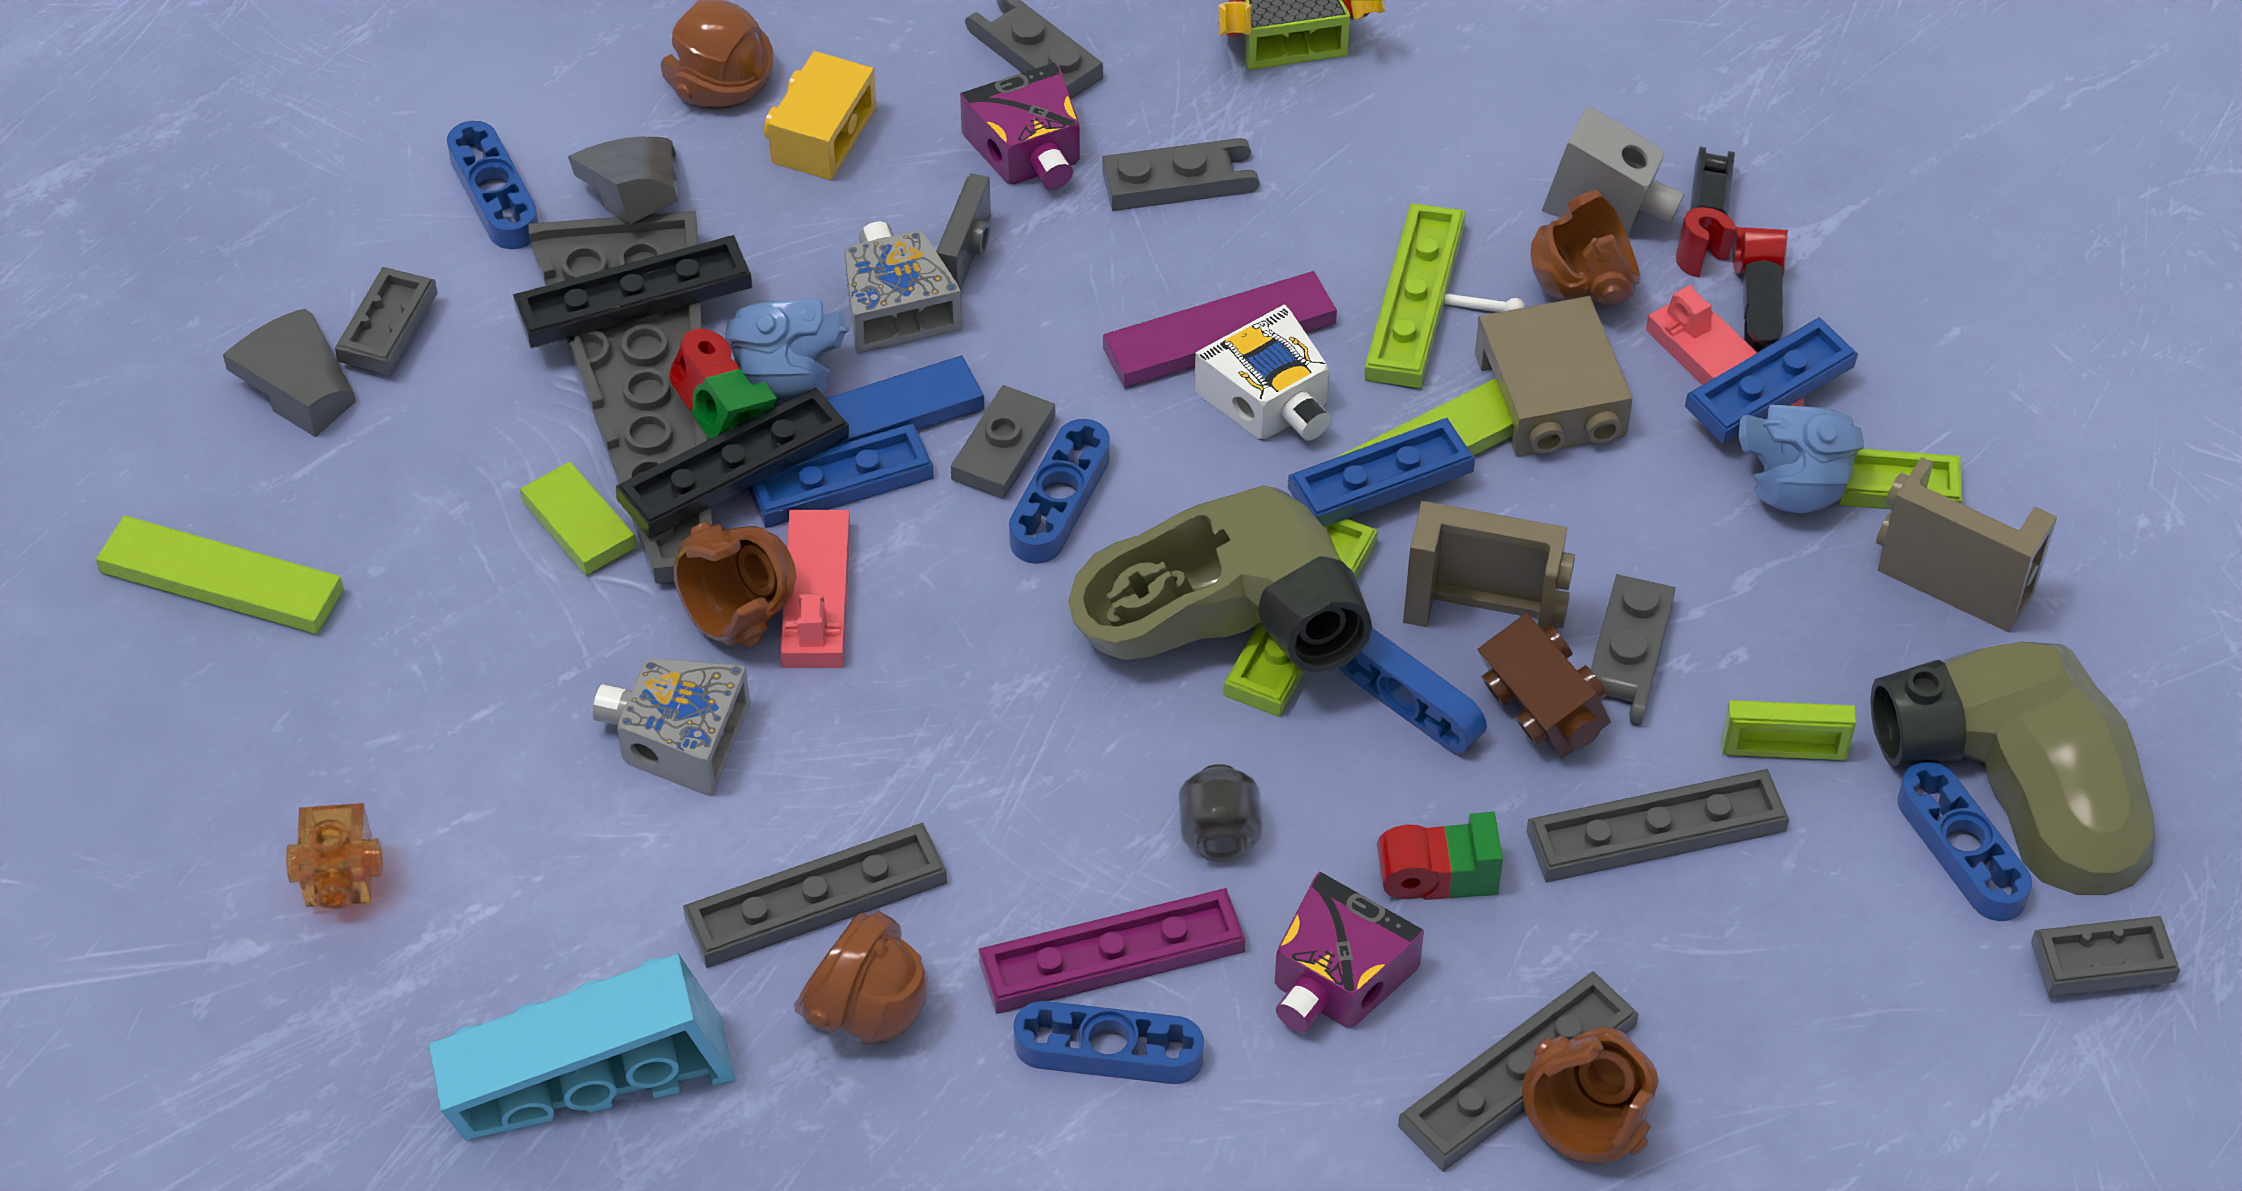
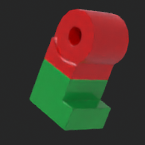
[669,329,777,440]
[1377,811,1503,900]

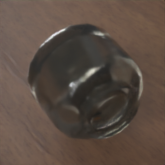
[1179,764,1262,862]

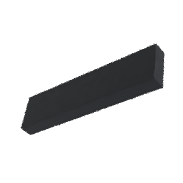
[513,235,753,348]
[616,387,849,538]

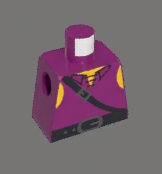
[960,62,1080,189]
[1274,871,1424,1033]

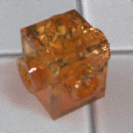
[286,803,383,909]

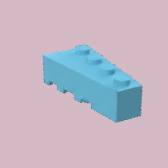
[429,953,736,1140]

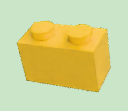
[764,51,877,181]

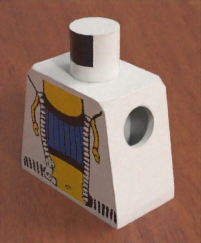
[1195,304,1331,441]

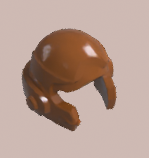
[660,0,774,108]
[1530,189,1640,306]
[673,521,797,648]
[794,911,928,1045]
[1522,1026,1659,1164]

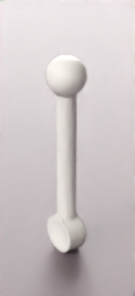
[1444,294,1526,312]

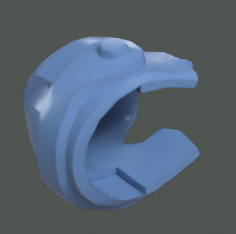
[725,299,849,405]
[1739,405,1864,514]

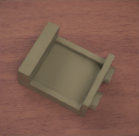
[1475,296,1633,456]
[1876,457,2057,633]
[1403,501,1576,630]

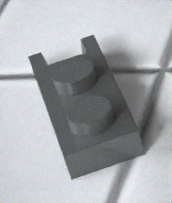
[965,0,1103,99]
[1102,138,1260,211]
[1591,574,1676,724]

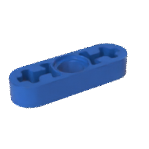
[447,121,538,249]
[1009,419,1110,564]
[1338,628,1487,753]
[1898,762,2032,921]
[1013,1001,1204,1084]

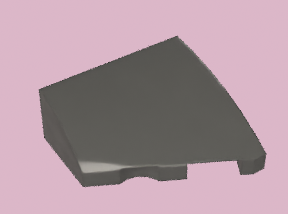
[568,136,678,224]
[223,309,356,437]

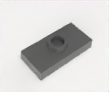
[936,173,991,291]
[335,267,438,375]
[951,385,1055,498]
[2031,916,2180,997]

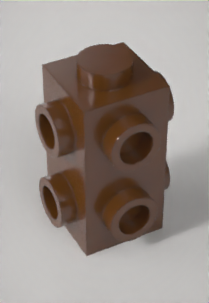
[1477,612,1611,759]

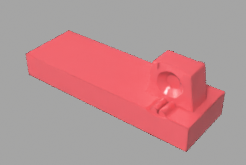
[1646,285,1805,419]
[781,510,850,668]

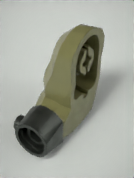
[1068,485,1372,672]
[1870,641,2155,895]

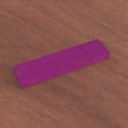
[1103,271,1337,388]
[978,888,1246,1014]

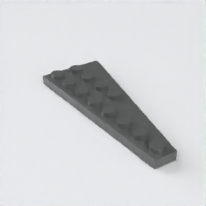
[529,211,713,583]

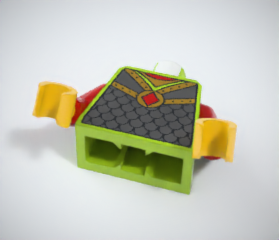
[1218,0,1386,70]

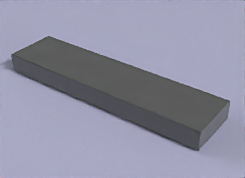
[1526,769,1789,882]
[683,823,947,968]
[1398,971,1639,1172]

